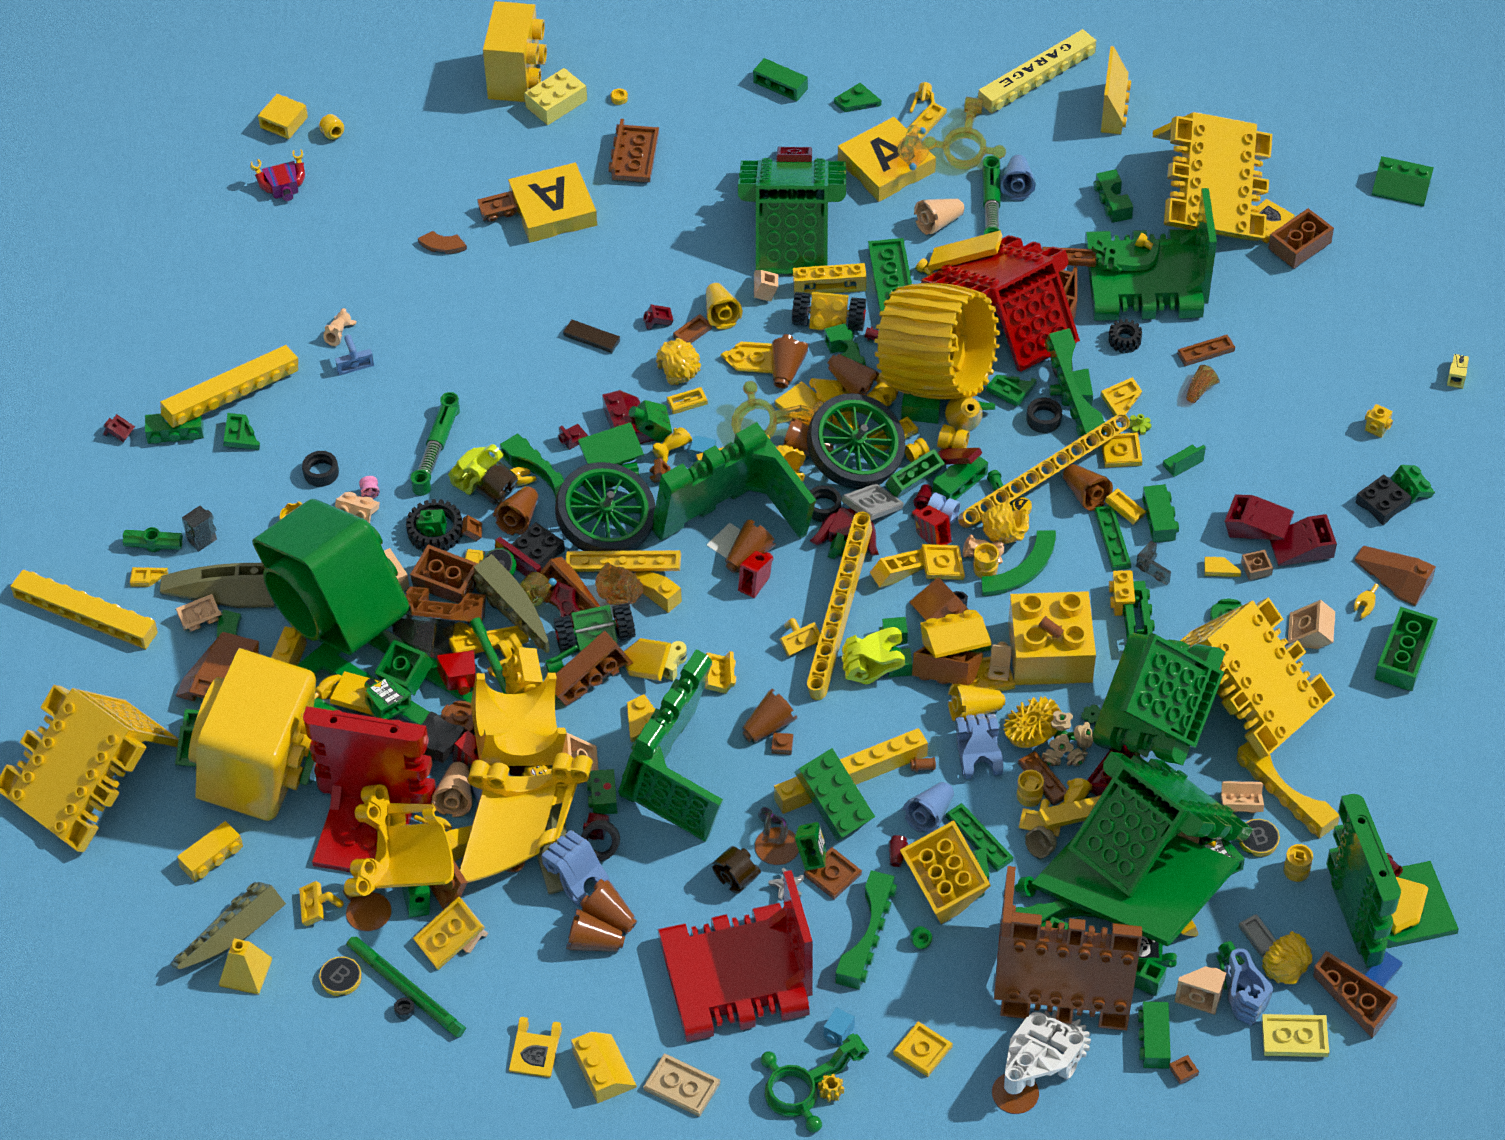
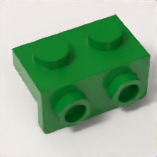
[1391,465,1435,504]

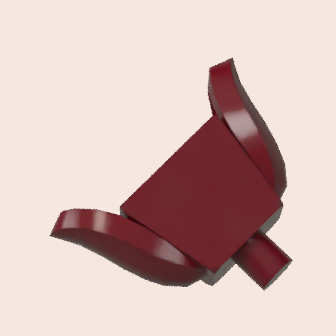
[810,507,879,556]

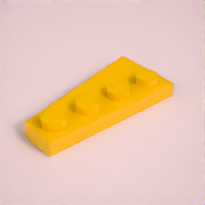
[809,378,860,430]

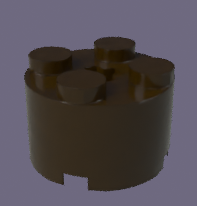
[476,461,518,506]
[712,846,761,894]

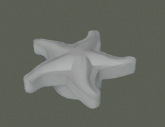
[769,868,804,901]

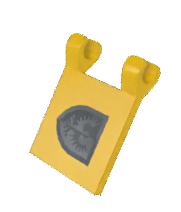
[1254,199,1295,243]
[509,1017,562,1078]

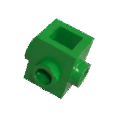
[416,509,447,537]

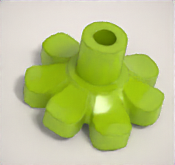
[1128,414,1151,435]

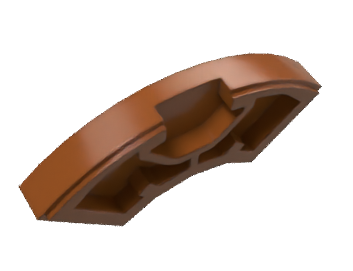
[418,231,467,254]

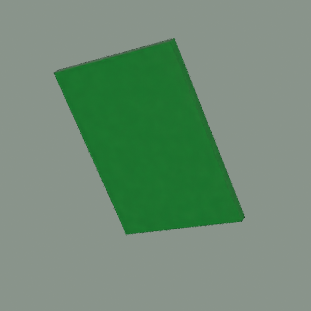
[1032,835,1239,946]

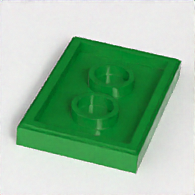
[578,422,644,465]

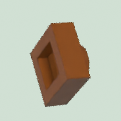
[462,515,482,541]
[772,732,793,755]
[1169,1055,1199,1084]

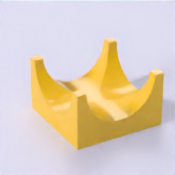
[471,673,566,766]

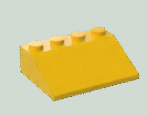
[1101,46,1131,134]
[900,820,991,924]

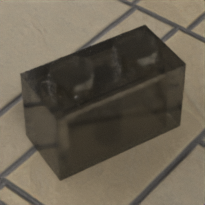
[182,505,217,552]

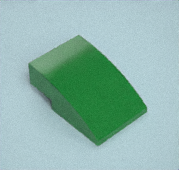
[175,709,199,767]

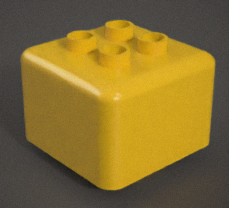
[188,648,316,821]

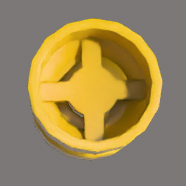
[904,438,930,462]
[497,633,523,658]

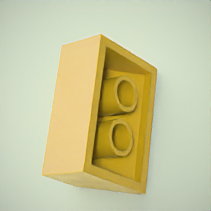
[920,610,991,658]
[571,1032,637,1104]

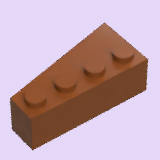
[555,631,633,706]
[1313,951,1398,1039]

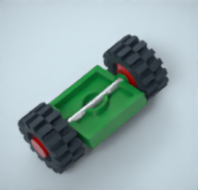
[553,603,636,653]

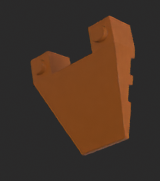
[406,586,486,624]

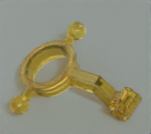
[923,97,1006,169]
[731,381,831,438]

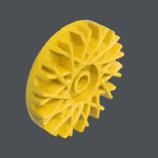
[1003,696,1061,748]

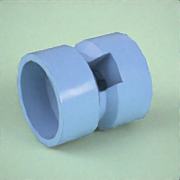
[928,493,961,525]

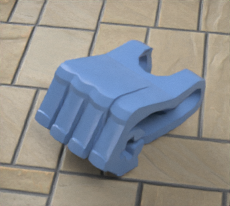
[955,714,1003,779]
[542,830,610,906]
[1224,948,1273,1026]

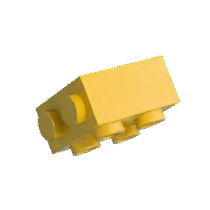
[258,94,308,139]
[502,647,543,694]

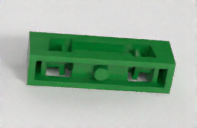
[1123,581,1155,640]

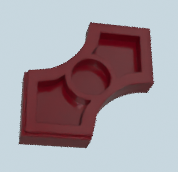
[550,582,581,628]

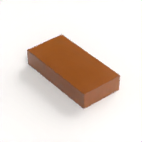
[673,314,712,343]

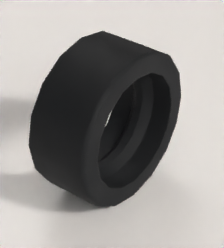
[1026,397,1062,433]
[302,451,339,487]
[810,485,842,522]
[581,820,620,861]

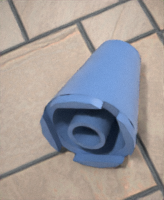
[1000,155,1036,200]
[903,782,954,834]

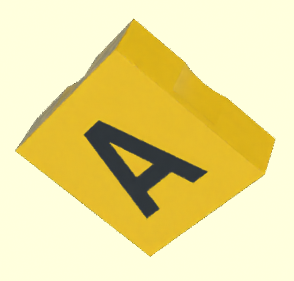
[837,117,936,202]
[508,162,597,243]

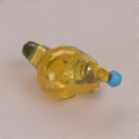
[897,125,929,170]
[520,572,557,607]

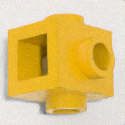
[1365,404,1393,438]

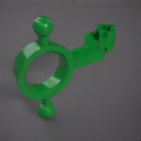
[760,1033,869,1133]

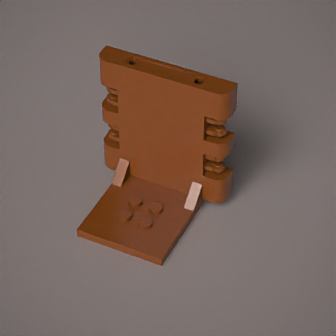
[994,866,1142,1031]

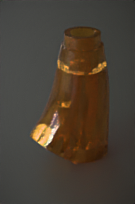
[1186,365,1220,403]

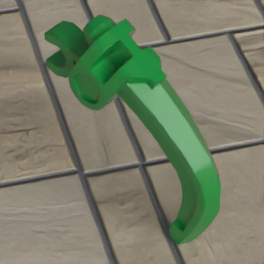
[1091,238,1160,273]

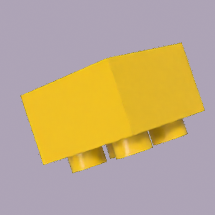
[483,1,547,102]
[1008,591,1096,685]

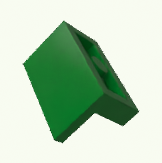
[1163,444,1206,477]

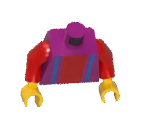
[250,149,305,201]

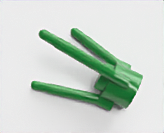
[545,645,579,673]
[1216,941,1245,990]

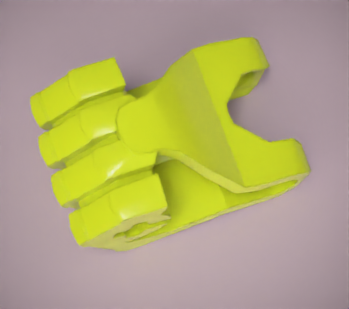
[448,444,503,495]
[842,627,905,684]

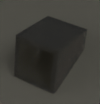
[392,614,455,658]

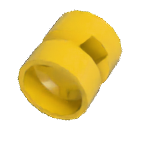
[866,382,897,407]
[937,424,970,449]
[973,543,999,578]
[1017,770,1044,807]
[1283,844,1313,882]

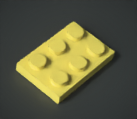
[1261,1014,1329,1057]

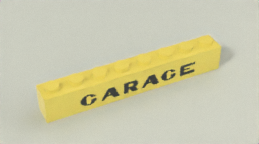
[978,29,1096,113]

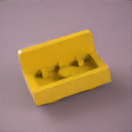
[1109,570,1135,616]
[705,651,736,694]

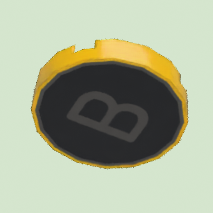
[1239,819,1280,857]
[319,957,361,996]

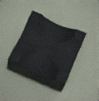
[1355,474,1411,525]
[511,522,565,570]
[421,711,465,763]

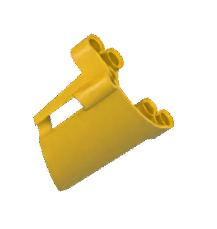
[460,753,593,883]
[344,784,454,897]

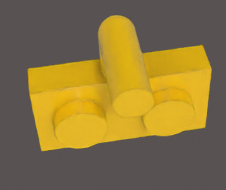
[779,618,820,656]
[1019,799,1061,837]
[299,881,344,926]

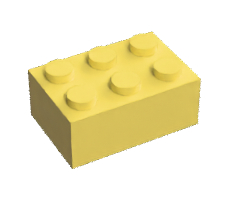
[524,68,587,125]

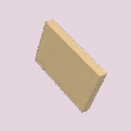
[643,1053,720,1117]

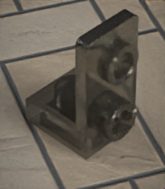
[1136,541,1171,585]

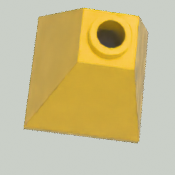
[219,939,272,995]

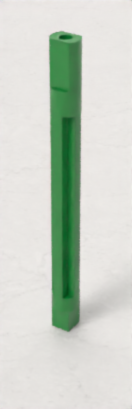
[346,937,466,1037]

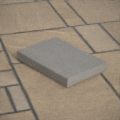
[841,484,904,520]

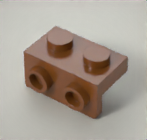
[477,191,518,222]

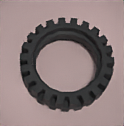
[406,499,463,552]

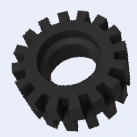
[1108,319,1142,353]

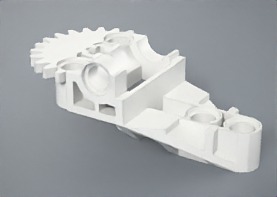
[1004,1011,1091,1094]

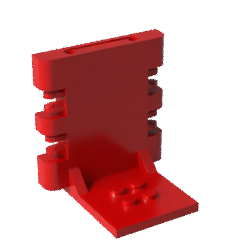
[921,235,1080,372]
[303,706,436,873]
[658,870,813,1042]

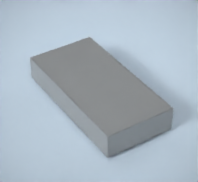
[1238,914,1276,958]

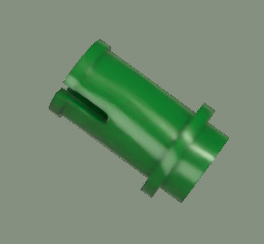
[987,470,1004,492]

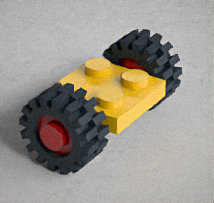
[792,292,866,331]

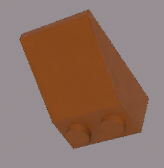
[909,577,969,621]

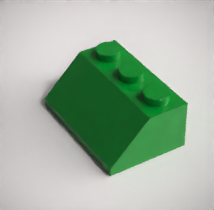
[1372,156,1434,207]

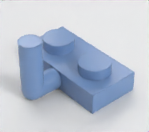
[335,335,374,376]

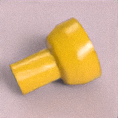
[1135,233,1153,250]
[915,258,934,276]

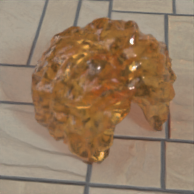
[595,562,644,605]

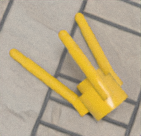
[909,82,935,113]

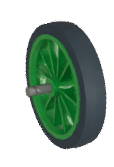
[807,393,905,489]
[555,462,655,551]

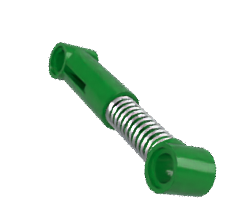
[982,155,1001,235]
[411,392,460,496]

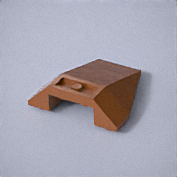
[176,632,259,702]

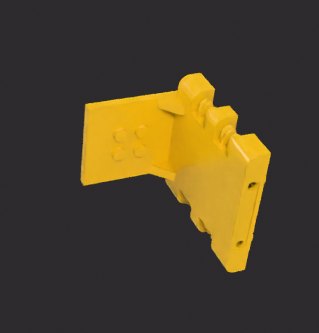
[1152,112,1272,241]
[1180,597,1335,759]
[0,685,179,852]

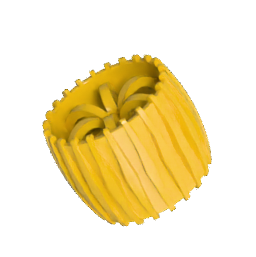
[874,283,1000,399]

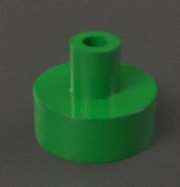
[1015,876,1036,898]
[910,926,932,949]

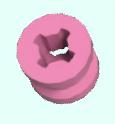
[359,476,380,499]

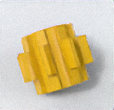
[818,1074,845,1102]

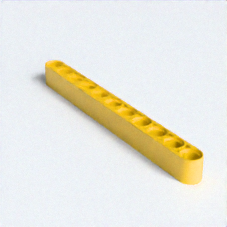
[958,414,1130,528]
[807,512,872,700]

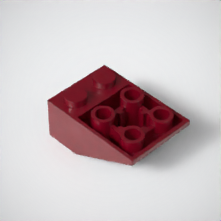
[1224,494,1294,540]
[1270,514,1337,566]

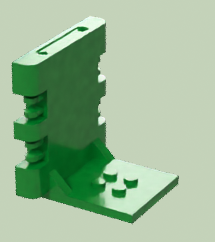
[738,158,846,274]
[1085,188,1217,321]
[652,422,816,540]
[1092,633,1226,766]
[618,649,723,842]
[1068,752,1254,897]
[1326,794,1459,968]

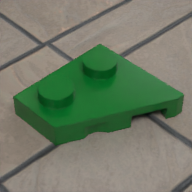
[834,83,882,112]
[986,375,1037,407]
[223,413,260,450]

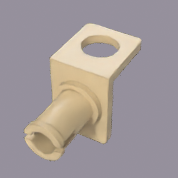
[988,642,1012,681]

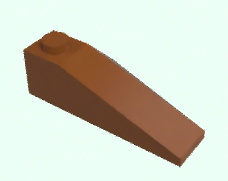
[1354,546,1436,607]
[529,557,600,611]

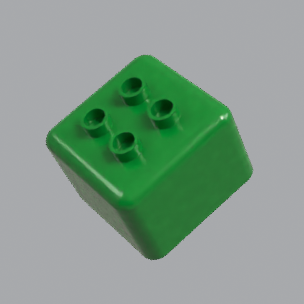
[252,499,409,655]

